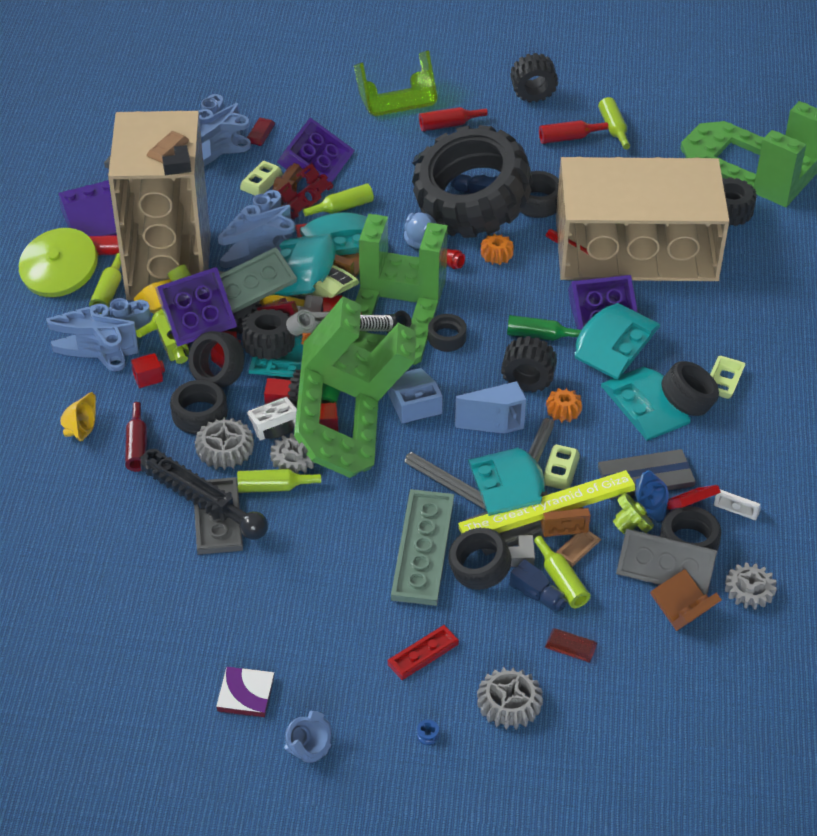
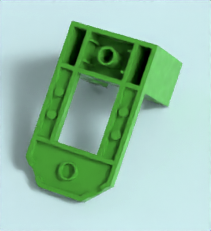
[680,101,817,207]
[352,214,448,365]
[294,297,416,478]

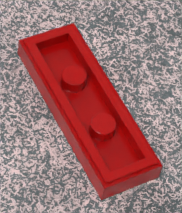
[388,625,459,680]

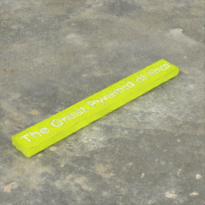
[458,470,635,534]

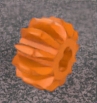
[481,233,514,265]
[546,388,583,423]

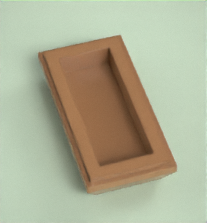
[147,131,189,163]
[556,531,601,567]

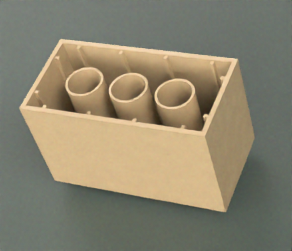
[108,111,211,300]
[556,157,729,281]

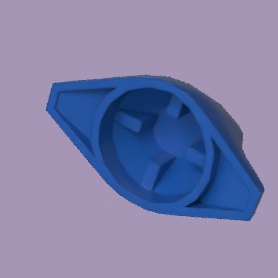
[635,470,669,523]

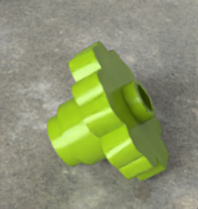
[613,493,654,534]

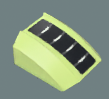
[302,265,359,298]

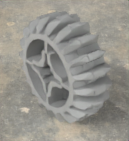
[195,417,254,470]
[477,667,543,730]

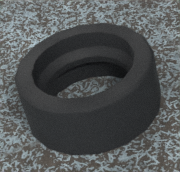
[428,314,467,352]

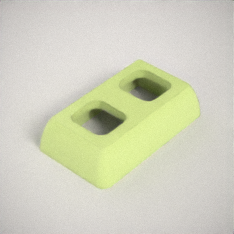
[240,161,283,196]
[710,356,745,399]
[543,444,580,490]

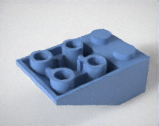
[387,368,442,423]
[455,381,526,434]

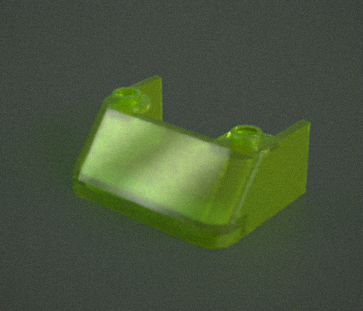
[354,50,438,116]

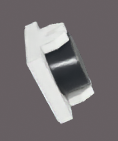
[247,397,297,440]

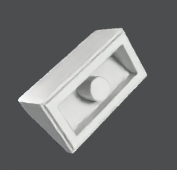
[714,490,761,520]

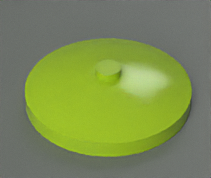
[19,228,98,297]

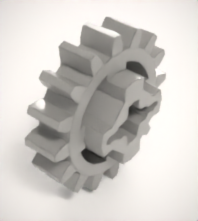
[270,433,314,474]
[725,563,776,609]

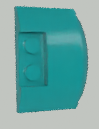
[300,213,389,256]
[271,234,336,296]
[575,303,660,380]
[249,334,303,377]
[601,366,690,441]
[468,448,545,516]

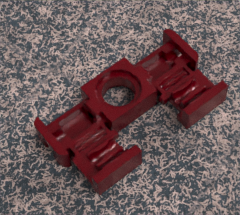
[277,163,333,219]

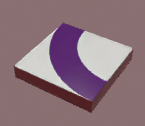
[216,667,274,717]

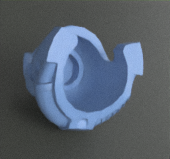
[404,212,436,249]
[284,711,331,763]

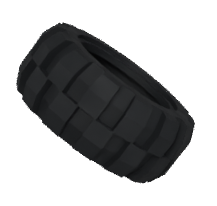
[412,125,533,238]

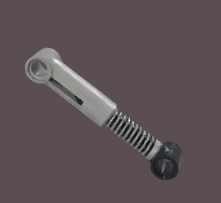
[286,309,412,336]

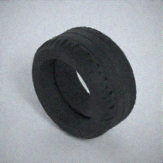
[519,171,559,218]
[188,331,245,387]
[661,361,719,416]
[170,380,228,435]
[660,506,722,552]
[448,527,512,590]

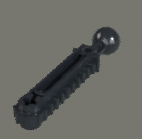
[140,449,268,540]

